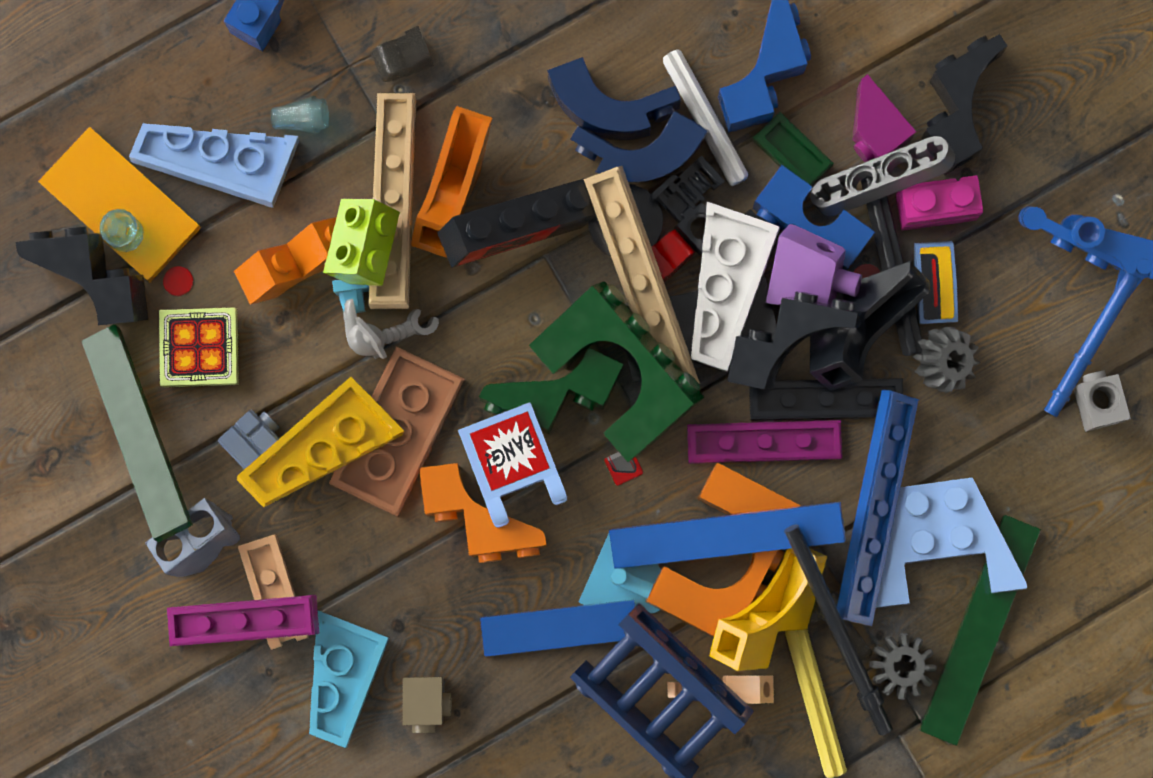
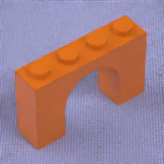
[645,463,801,638]

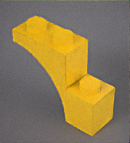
[709,548,827,671]

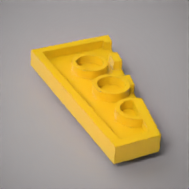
[237,377,404,507]

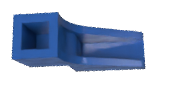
[718,0,811,133]

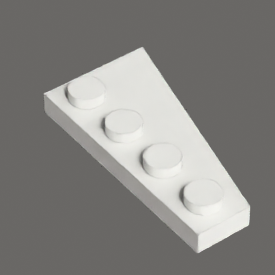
[691,202,780,372]

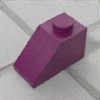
[852,74,916,162]

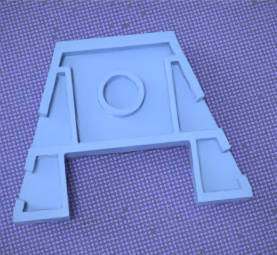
[876,478,1027,608]

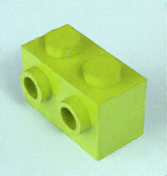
[323,199,400,286]

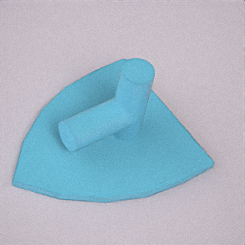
[579,534,661,613]

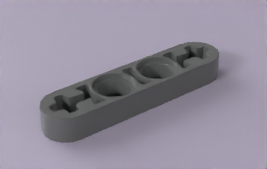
[811,136,955,216]

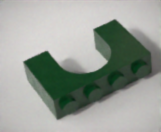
[529,281,705,462]

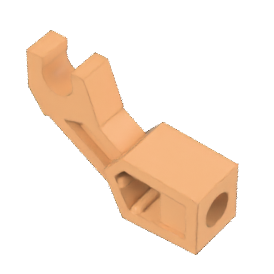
[667,675,774,704]

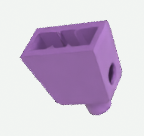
[766,224,862,305]

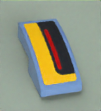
[914,241,958,324]

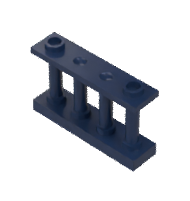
[570,603,754,778]

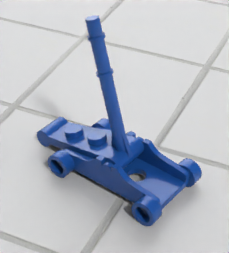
[1018,206,1153,417]

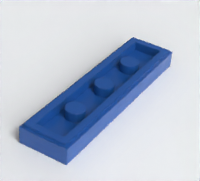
[480,599,635,657]

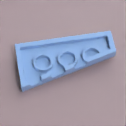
[129,123,299,208]

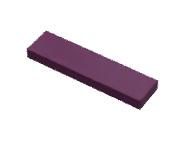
[687,420,842,464]
[167,595,320,646]

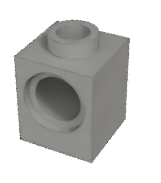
[1074,370,1131,432]

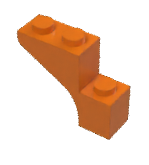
[411,106,493,258]
[234,217,337,305]
[419,463,547,563]

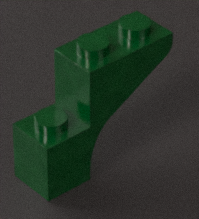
[479,348,623,434]

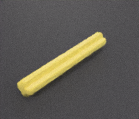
[785,630,847,778]

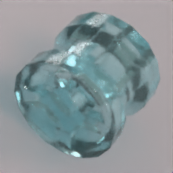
[100,209,144,252]

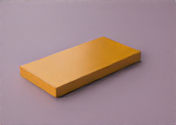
[38,127,201,283]

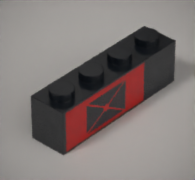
[437,178,596,268]

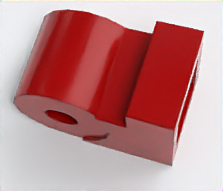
[651,229,695,283]

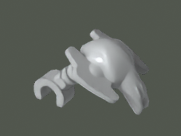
[343,299,439,359]

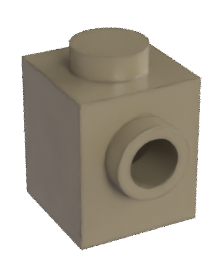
[403,677,452,733]

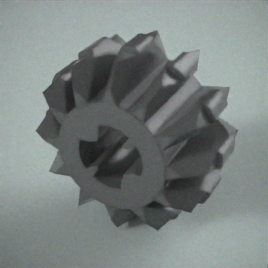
[912,327,981,393]
[869,633,937,700]

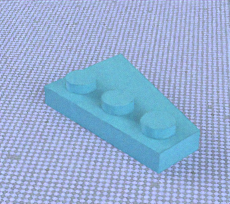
[309,610,390,748]

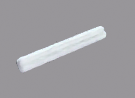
[663,50,748,186]

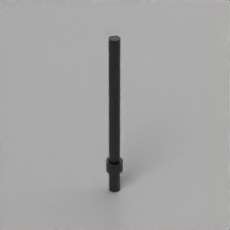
[784,524,893,735]

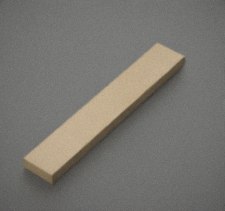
[369,93,416,309]
[584,166,700,384]

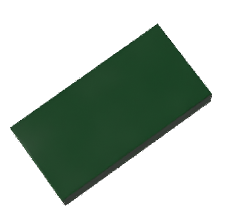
[753,112,834,186]

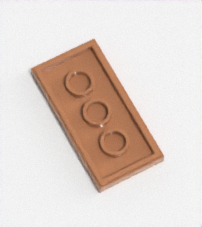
[329,346,465,517]

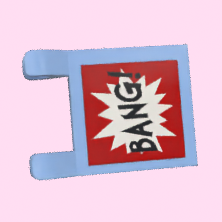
[458,402,567,528]

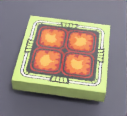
[159,308,239,387]

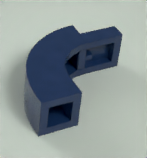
[547,57,681,140]
[570,111,709,182]

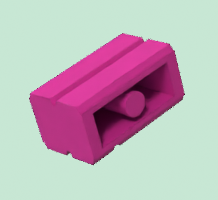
[896,175,983,231]

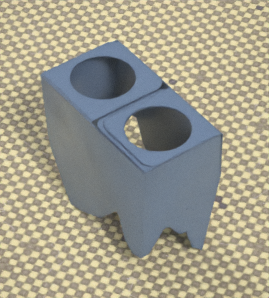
[145,498,240,577]

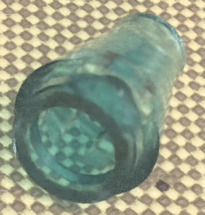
[271,96,329,133]

